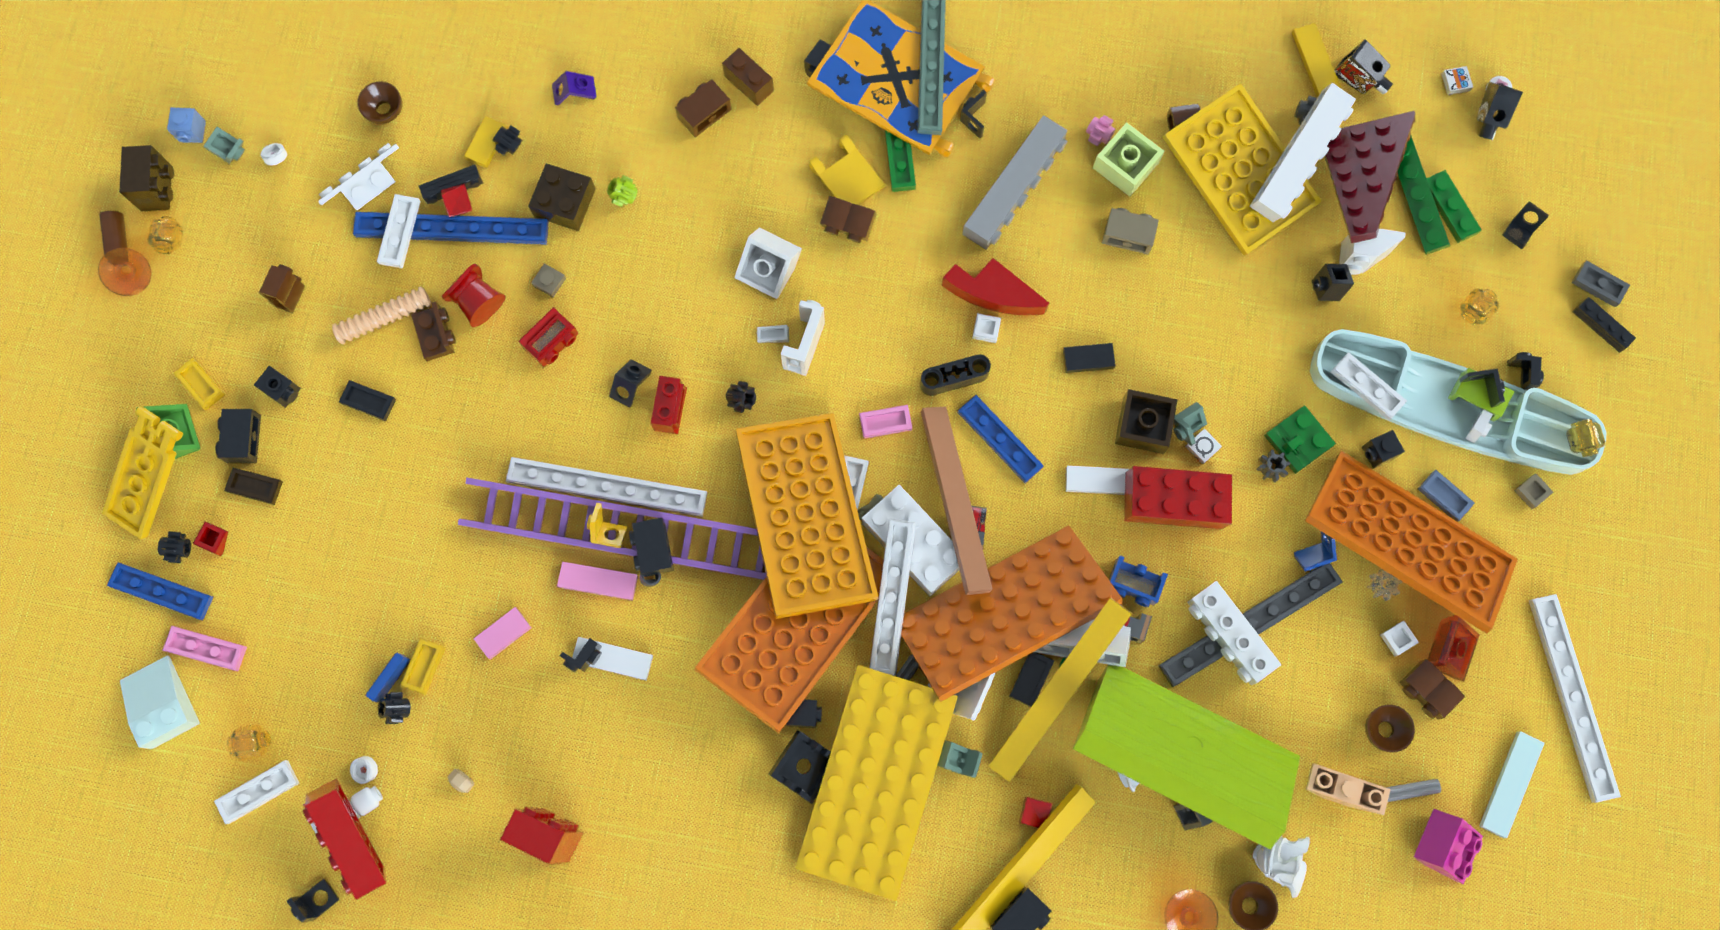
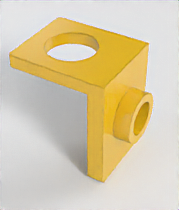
[587,503,627,548]

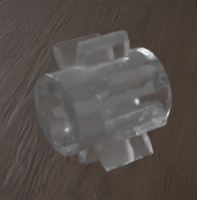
[1367,569,1402,601]

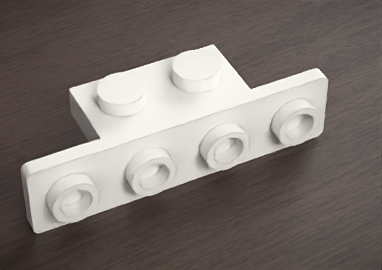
[318,143,399,210]

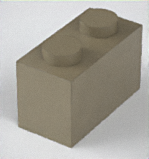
[1102,208,1159,255]

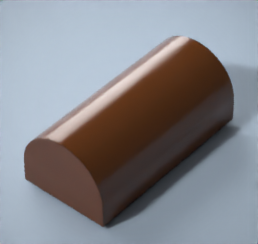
[99,211,129,266]

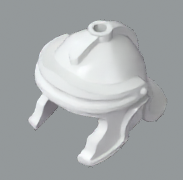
[1253,836,1310,898]

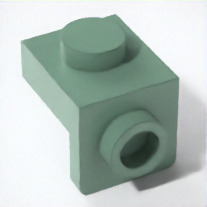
[203,127,245,164]
[1174,402,1207,446]
[937,741,983,778]

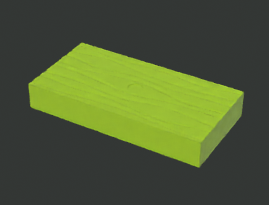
[1073,664,1300,850]

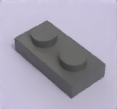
[1572,260,1630,307]

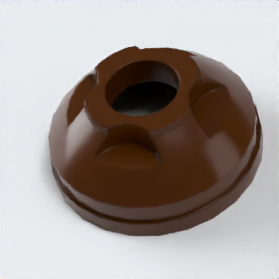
[357,81,402,124]
[1365,704,1415,753]
[1228,881,1278,930]

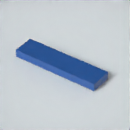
[958,395,1044,484]
[107,562,213,621]

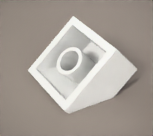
[734,227,802,299]
[1339,229,1405,275]

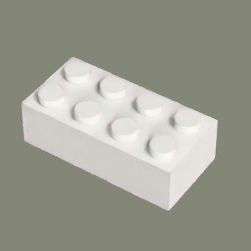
[862,485,959,597]

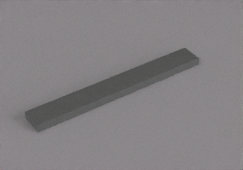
[1158,563,1343,688]

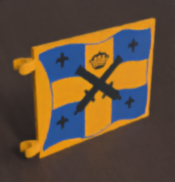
[807,0,994,157]

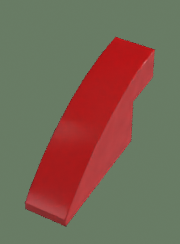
[942,258,1050,315]

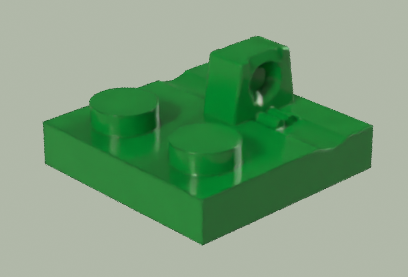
[1264,405,1336,474]

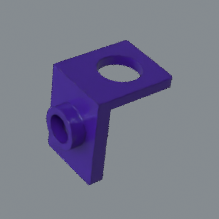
[552,71,597,105]

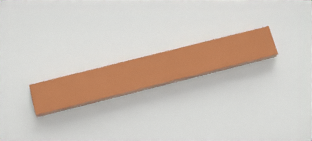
[921,406,992,595]

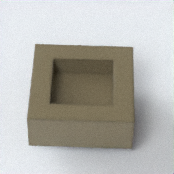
[531,263,566,297]
[1514,473,1553,510]

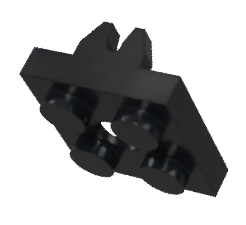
[768,730,831,804]

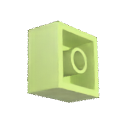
[1093,122,1164,197]

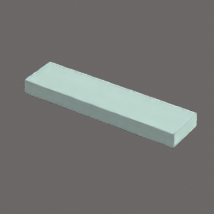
[1479,731,1545,838]

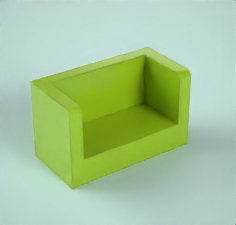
[1448,368,1515,422]

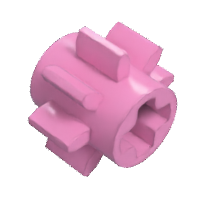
[1086,115,1116,146]

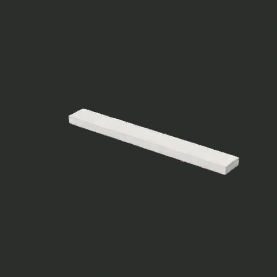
[506,457,708,517]
[1529,594,1621,803]

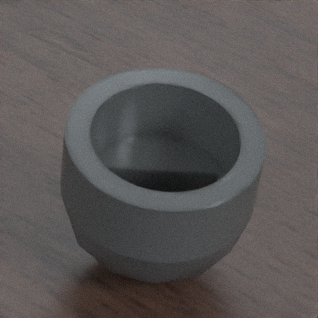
[639,572,661,587]

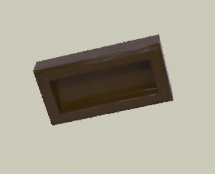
[224,467,283,505]

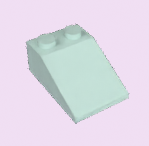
[120,655,200,749]

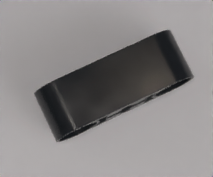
[920,354,991,396]

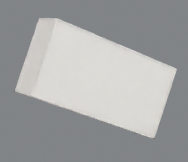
[757,325,789,343]

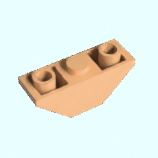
[1306,764,1391,815]

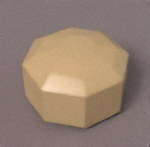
[447,769,475,793]

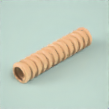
[332,286,431,345]

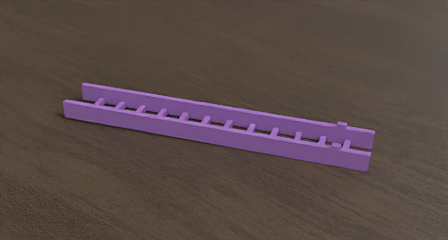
[458,477,767,580]

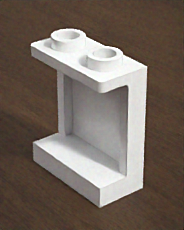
[781,300,825,376]

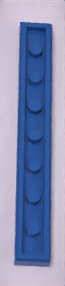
[353,212,549,245]

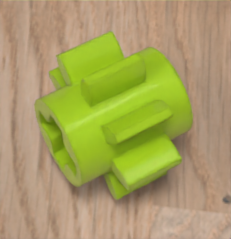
[607,175,637,207]

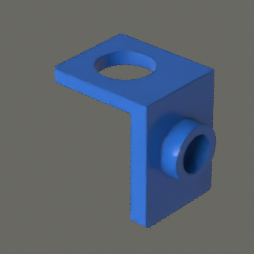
[1294,531,1337,571]

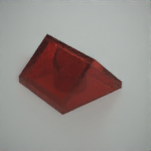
[1427,615,1480,682]

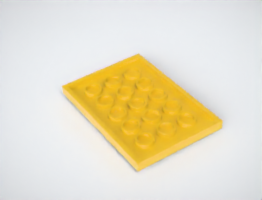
[1162,83,1322,256]

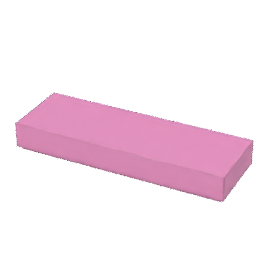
[557,562,638,600]
[163,626,247,671]

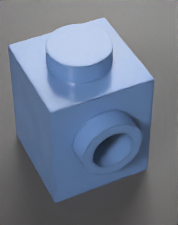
[167,107,206,143]

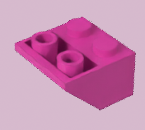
[1414,809,1483,885]

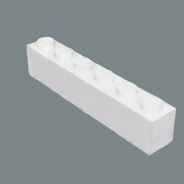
[1250,83,1356,222]

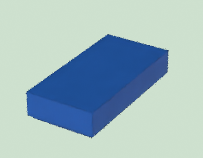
[366,652,411,703]

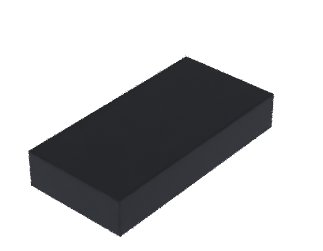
[1063,343,1116,373]
[339,380,396,422]
[1009,652,1054,707]

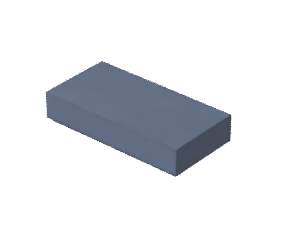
[1418,470,1475,522]

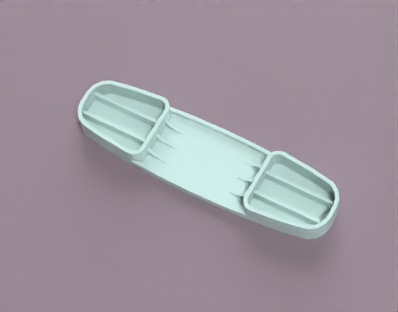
[1310,329,1606,475]

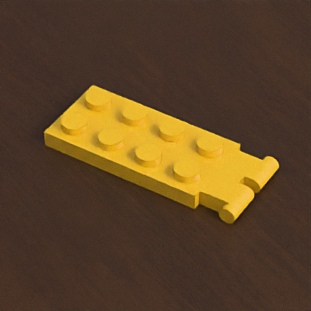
[102,406,183,539]

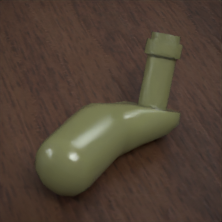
[858,494,883,520]

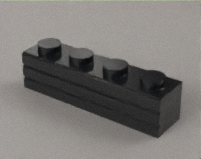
[418,164,483,204]
[1572,297,1636,353]

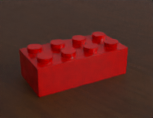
[1124,466,1232,529]
[302,778,387,900]
[499,806,583,864]

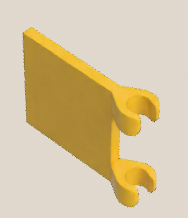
[809,135,885,205]

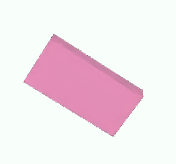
[859,405,912,439]
[474,607,532,660]

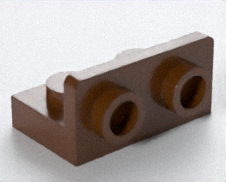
[411,301,456,361]

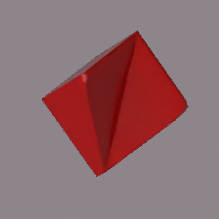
[441,184,472,217]
[193,521,228,556]
[1019,797,1052,828]

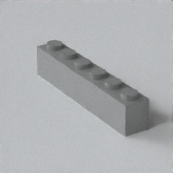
[962,115,1067,250]

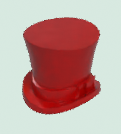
[441,264,506,327]

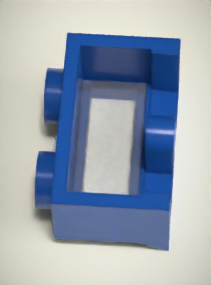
[1109,556,1168,607]

